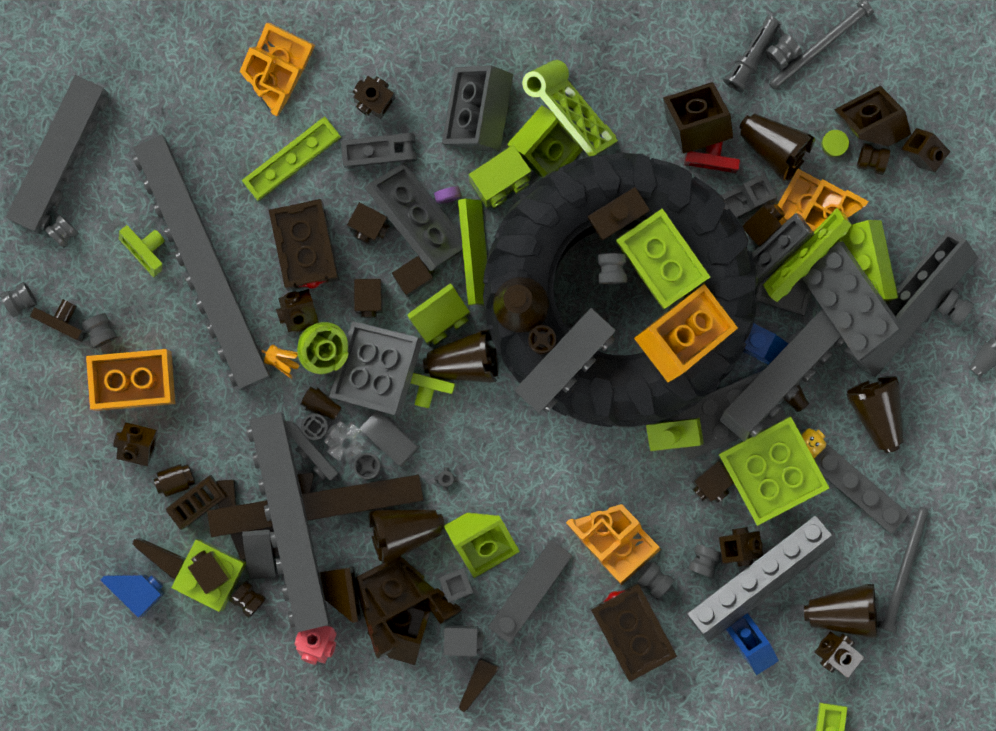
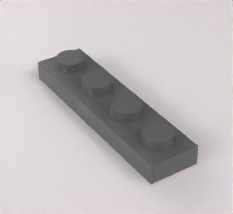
[814,444,909,534]

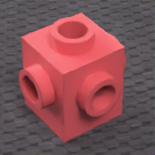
[295,626,336,665]

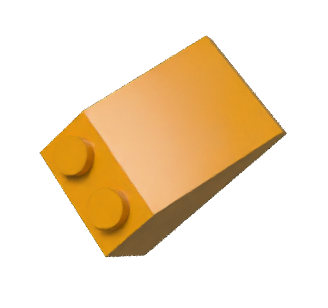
[634,284,738,382]

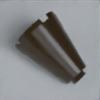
[739,113,815,181]
[493,277,549,333]
[423,329,499,383]
[846,376,904,453]
[368,510,445,564]
[804,584,877,638]

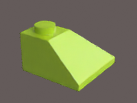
[444,513,520,578]

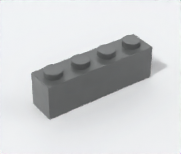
[514,308,616,414]

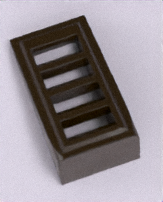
[166,475,227,530]
[132,538,186,579]
[459,658,499,712]

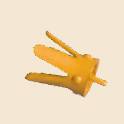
[261,344,299,379]

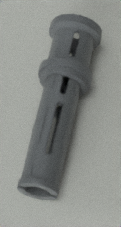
[723,16,782,92]

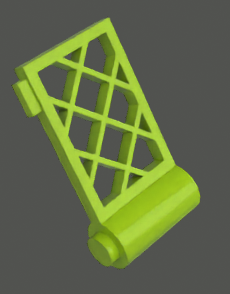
[522,60,618,157]

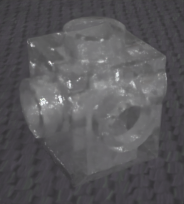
[324,421,365,462]

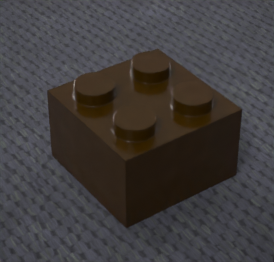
[663,82,733,154]

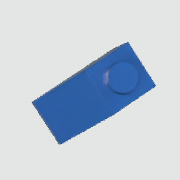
[743,323,789,365]
[100,575,165,618]
[726,613,779,675]

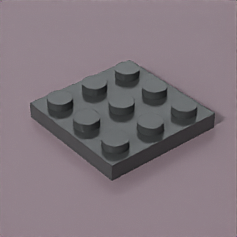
[329,321,423,417]

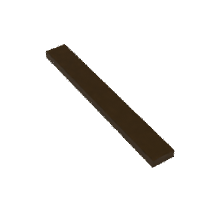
[207,474,424,538]

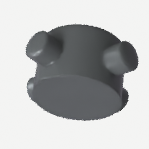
[434,467,458,491]

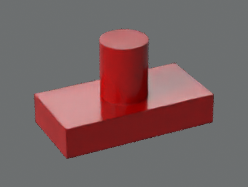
[684,141,740,174]

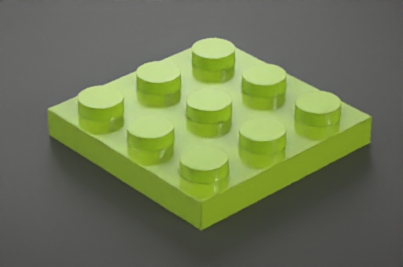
[719,416,829,526]

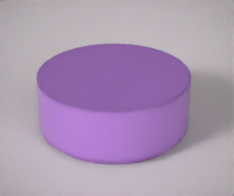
[434,186,462,204]

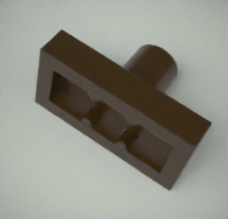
[587,187,650,241]
[29,299,87,342]

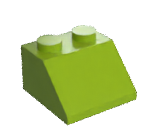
[507,105,583,178]
[407,283,470,345]

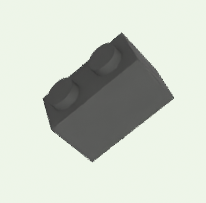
[444,625,483,656]

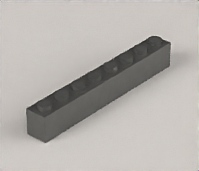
[247,412,331,633]

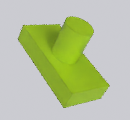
[119,225,165,278]
[410,373,456,409]
[646,417,704,451]

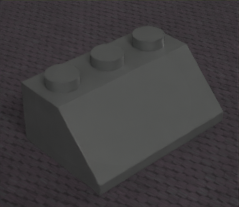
[442,65,513,151]

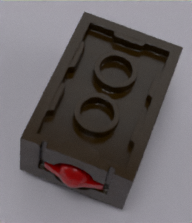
[269,199,340,291]
[590,583,677,682]

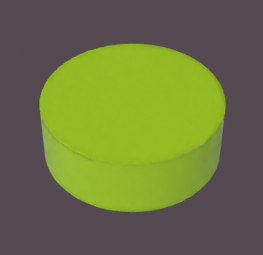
[821,130,849,157]

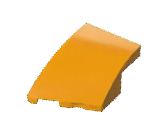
[240,23,315,116]
[778,169,869,232]
[566,504,661,586]

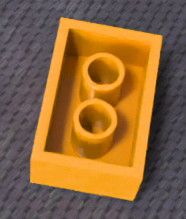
[86,349,176,411]

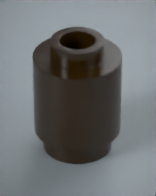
[153,464,195,497]

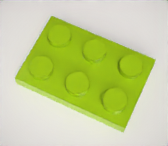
[616,209,710,310]

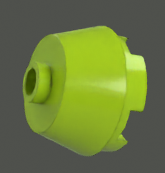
[297,322,348,374]

